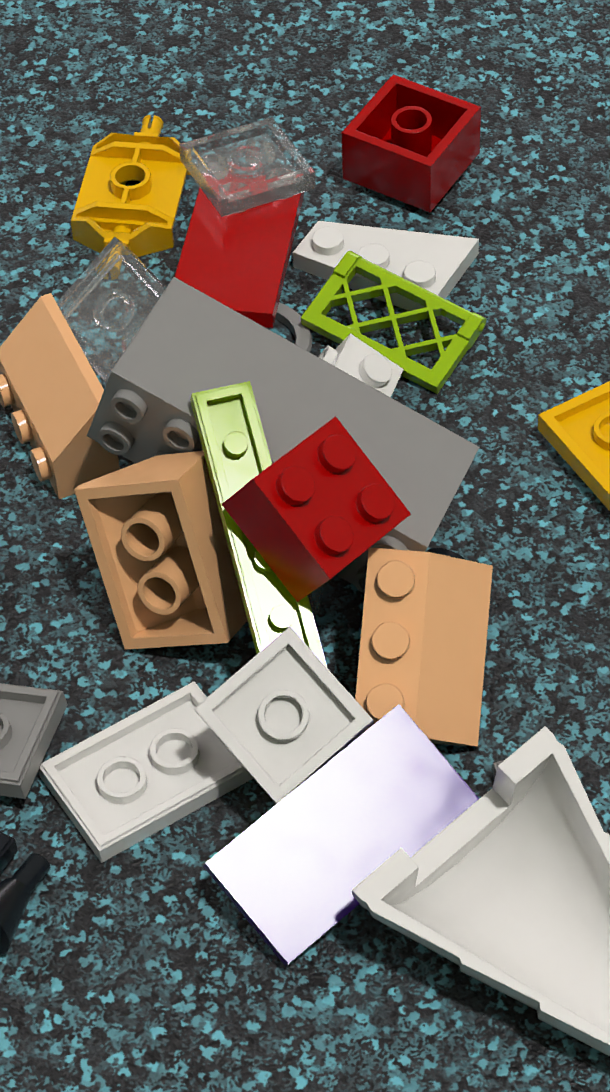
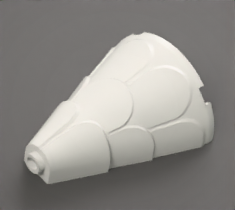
[352,726,610,1056]

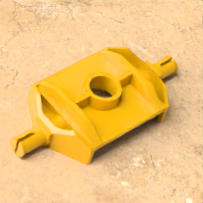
[71,115,193,282]

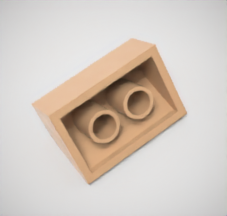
[0,293,120,499]
[74,451,248,650]
[355,547,493,747]

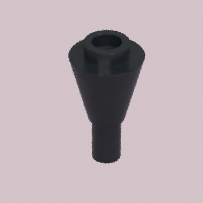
[0,853,50,955]

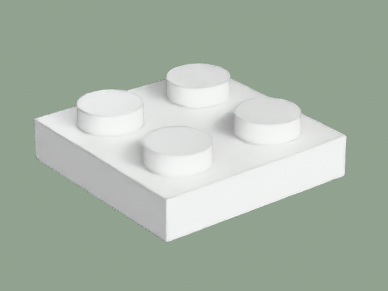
[194,626,374,804]

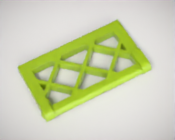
[301,251,487,394]

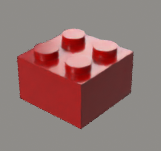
[342,74,481,212]
[222,416,411,602]

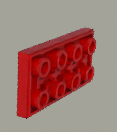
[175,175,304,328]

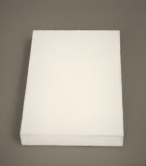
[39,681,253,863]

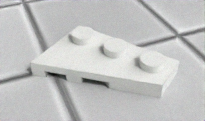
[293,221,479,311]

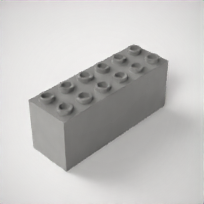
[87,277,480,594]

